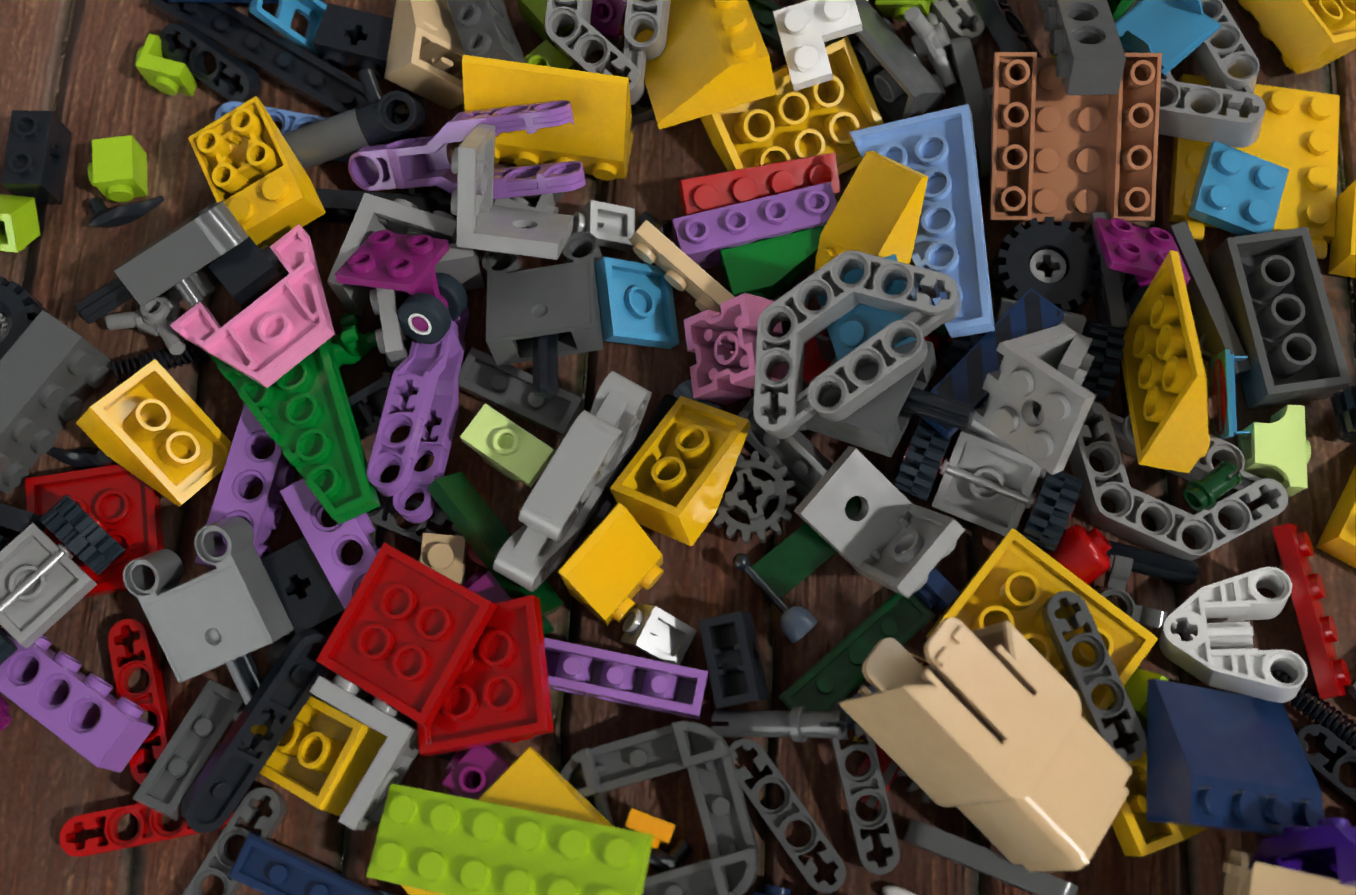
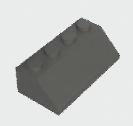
[824,0,946,122]

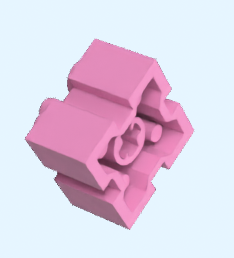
[684,293,788,405]

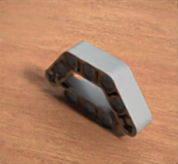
[545,0,671,105]
[1123,0,1266,147]
[753,251,962,439]
[493,371,651,592]
[1069,401,1288,561]

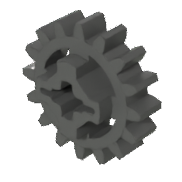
[713,451,797,544]

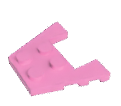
[170,224,335,388]

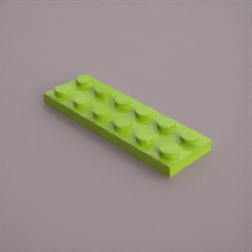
[366,783,654,895]

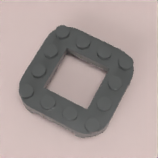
[560,721,759,895]

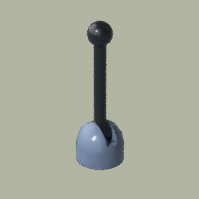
[733,553,818,644]

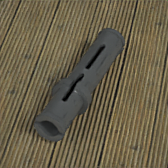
[711,706,847,742]

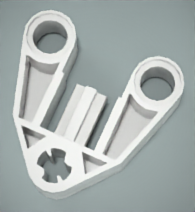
[1159,566,1307,703]

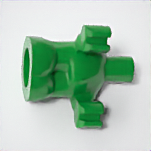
[330,312,378,368]

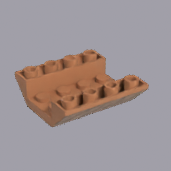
[989,52,1162,223]

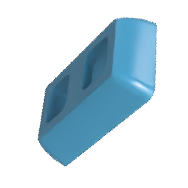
[249,0,327,55]

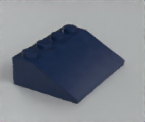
[1147,679,1324,836]

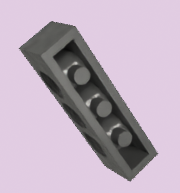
[447,0,526,63]
[1038,0,1126,95]

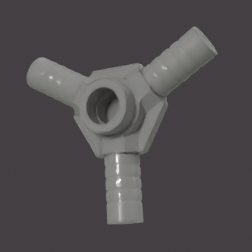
[905,7,957,89]
[106,286,186,355]

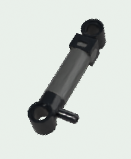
[282,68,426,170]

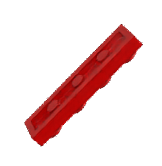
[678,153,841,216]
[1272,523,1351,699]

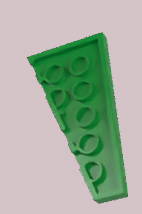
[205,339,380,524]

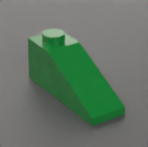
[720,225,825,300]

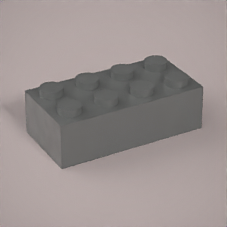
[1209,227,1352,409]
[0,310,112,495]

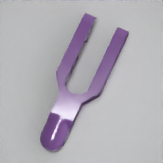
[348,100,586,199]
[367,303,470,524]

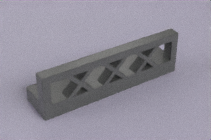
[1167,221,1252,391]

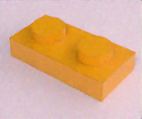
[625,808,676,849]

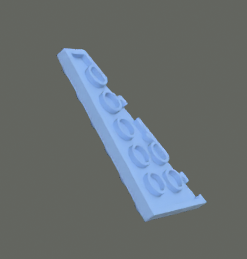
[849,104,995,338]

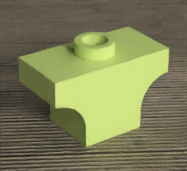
[460,404,555,488]
[1238,404,1311,498]

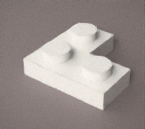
[773,0,863,91]

